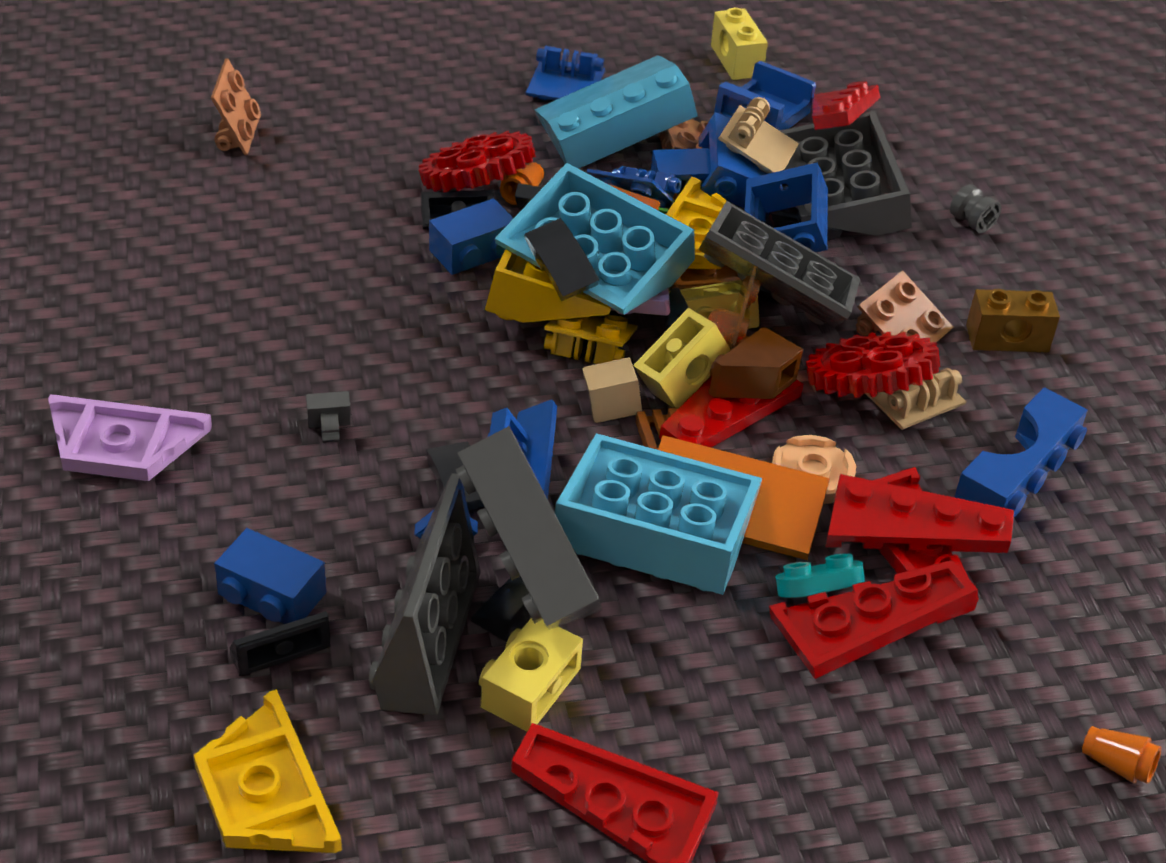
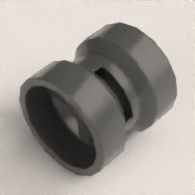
[950,184,1002,233]

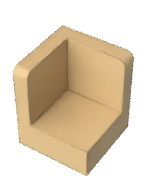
[582,357,642,423]

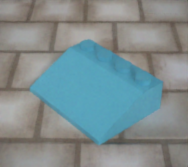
[535,55,698,169]
[495,163,695,314]
[555,433,762,595]

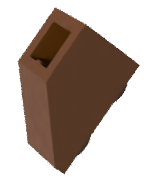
[709,327,804,399]

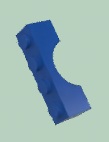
[954,387,1088,517]

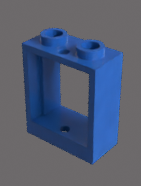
[745,162,828,252]

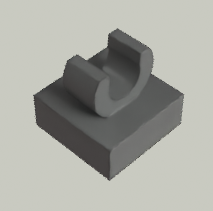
[306,391,350,443]

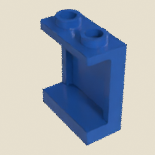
[714,61,816,131]
[698,112,782,208]

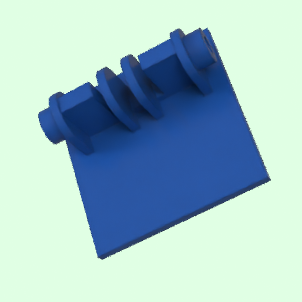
[526,46,605,100]
[587,166,682,208]

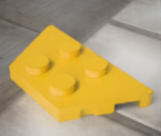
[666,177,726,269]
[194,689,342,853]

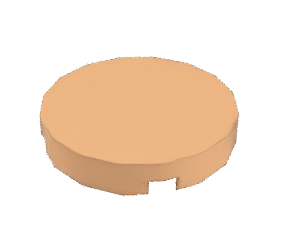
[772,435,856,504]

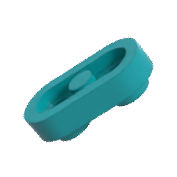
[776,553,865,598]

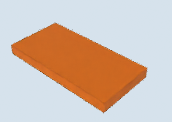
[658,435,830,561]

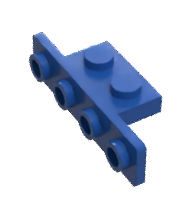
[487,400,558,499]

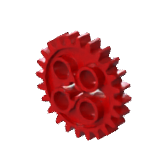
[418,131,536,192]
[806,332,940,398]

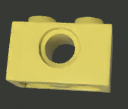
[711,8,768,80]
[633,308,731,409]
[479,618,583,731]

